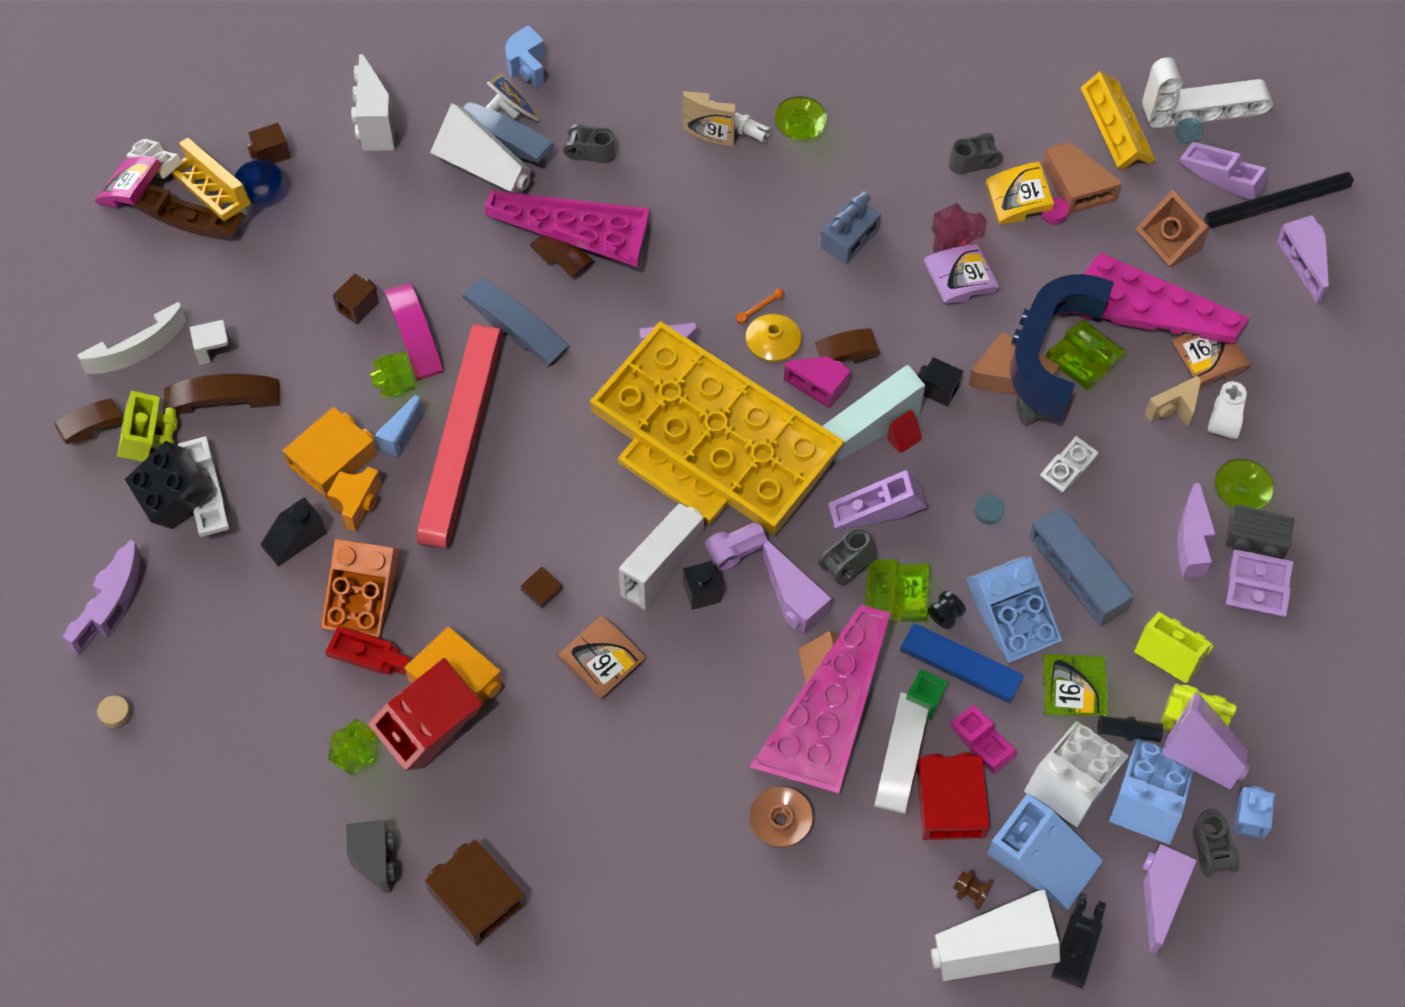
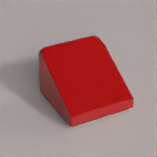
[887,410,921,453]

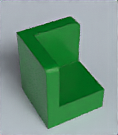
[906,669,948,721]

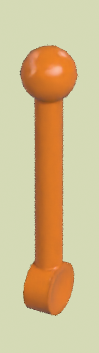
[736,288,785,324]

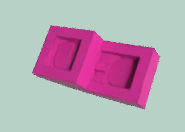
[950,705,1017,774]

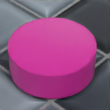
[1041,197,1069,225]

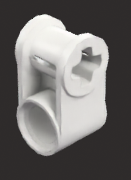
[1208,381,1247,439]

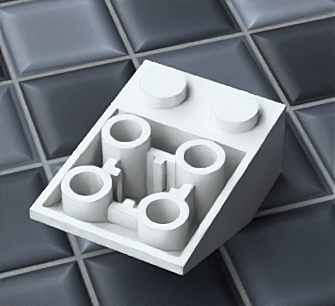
[351,54,396,151]
[1024,721,1129,827]

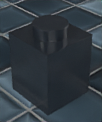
[917,357,964,407]
[683,561,721,610]

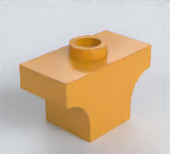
[327,467,382,532]

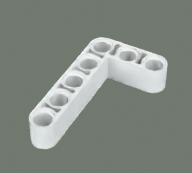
[1142,57,1273,128]

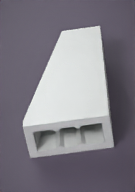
[430,103,532,194]
[619,503,704,610]
[931,890,1060,981]

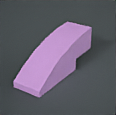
[1180,142,1268,200]
[1177,483,1215,579]

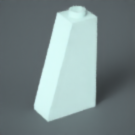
[822,365,925,463]

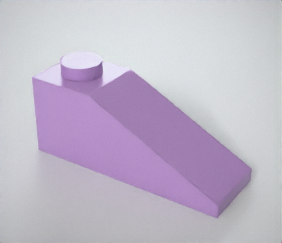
[1277,215,1329,303]
[828,470,927,530]
[763,541,831,634]
[1142,844,1197,954]

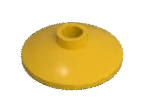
[746,314,801,362]

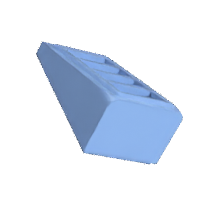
[375,395,424,457]

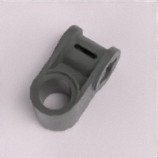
[563,124,616,163]
[949,133,1003,174]
[818,528,877,585]
[1193,811,1240,877]

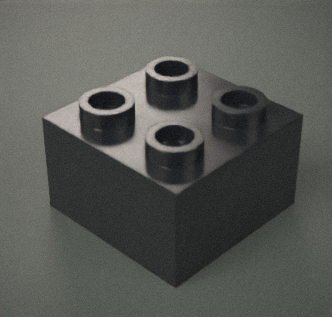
[125,441,213,529]

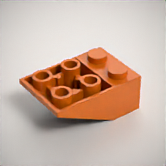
[321,539,401,638]

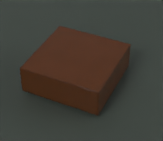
[520,567,563,608]

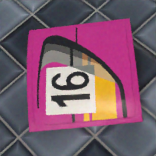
[95,156,162,208]

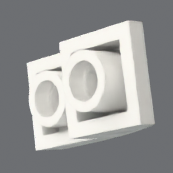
[127,139,183,179]
[1040,436,1099,493]

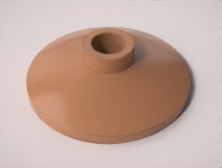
[749,786,813,848]

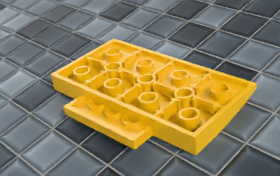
[589,321,844,536]

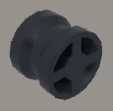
[927,591,966,629]

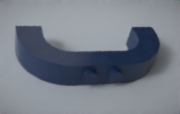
[1010,274,1114,422]

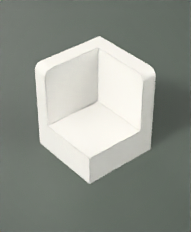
[189,320,229,365]

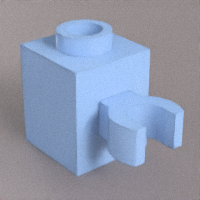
[1232,786,1275,840]

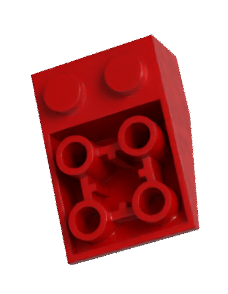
[367,658,484,771]

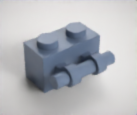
[820,191,881,264]

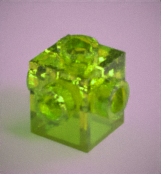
[370,351,415,398]
[328,719,379,776]

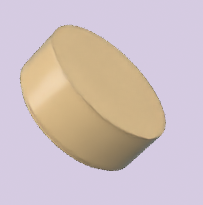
[97,695,131,728]

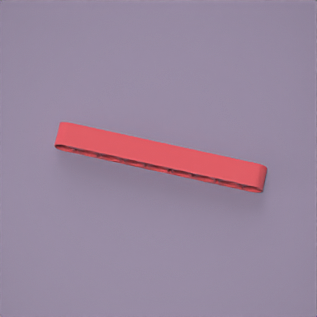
[417,324,502,549]

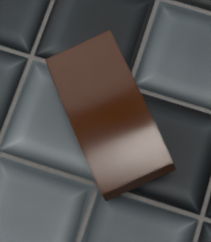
[529,235,593,278]
[815,328,880,364]
[55,398,122,444]

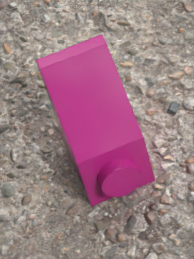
[784,356,851,409]

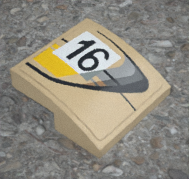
[683,91,735,146]

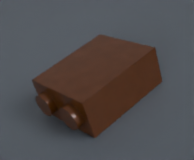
[425,839,527,946]

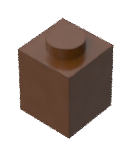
[246,122,291,168]
[332,273,379,325]

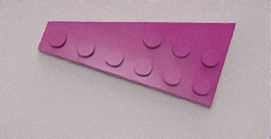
[485,190,650,267]
[1060,252,1249,344]
[749,605,891,794]

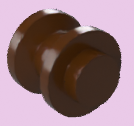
[953,869,994,910]

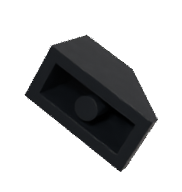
[261,497,327,567]

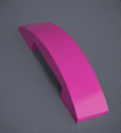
[384,283,444,381]

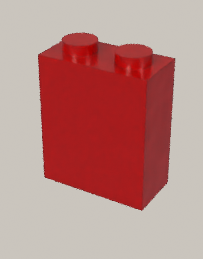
[916,753,989,840]

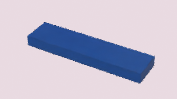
[900,623,1024,704]

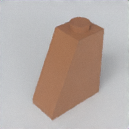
[1042,142,1122,214]
[969,332,1060,396]

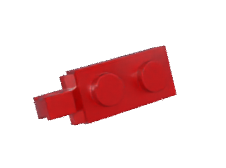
[325,626,411,675]

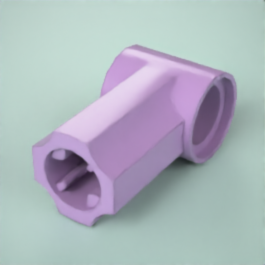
[704,522,768,571]

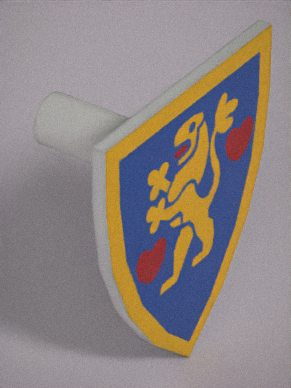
[486,73,540,121]

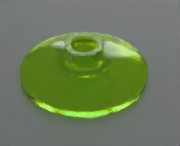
[774,96,827,140]
[1215,459,1274,509]

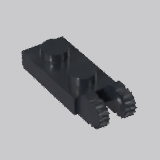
[1051,894,1106,989]

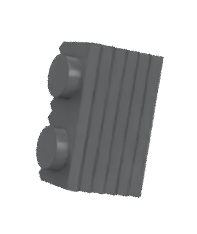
[1225,504,1295,559]

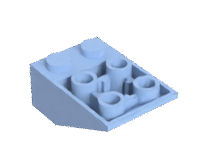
[966,556,1062,663]
[1109,739,1193,845]
[987,793,1103,911]

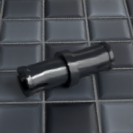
[1097,715,1163,742]

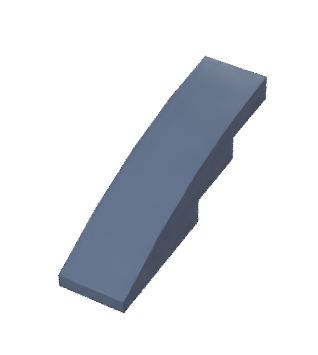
[463,102,554,163]
[462,277,568,366]

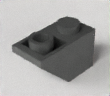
[346,821,396,893]

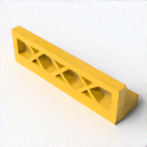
[1081,71,1156,170]
[170,138,251,221]

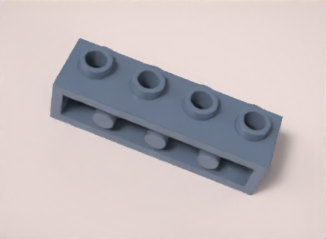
[1029,506,1134,627]

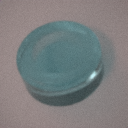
[1175,118,1203,144]
[974,494,1005,525]

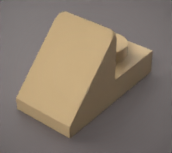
[1145,376,1201,427]

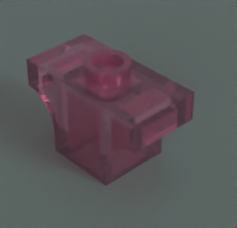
[932,203,987,253]

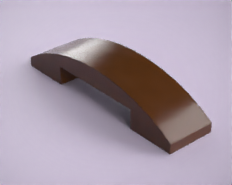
[134,184,245,238]
[164,374,279,414]

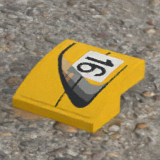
[985,161,1054,225]

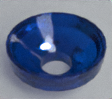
[234,160,284,204]

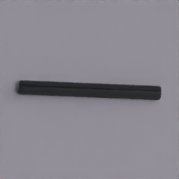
[1204,172,1354,228]

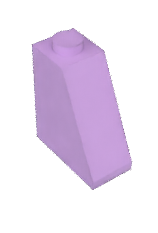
[1162,692,1250,790]

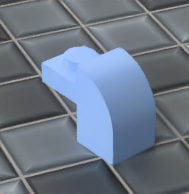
[505,25,545,88]

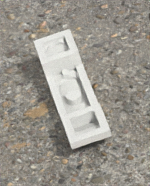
[77,302,187,374]
[178,436,229,537]
[874,693,929,814]

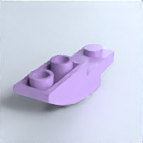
[62,539,142,656]

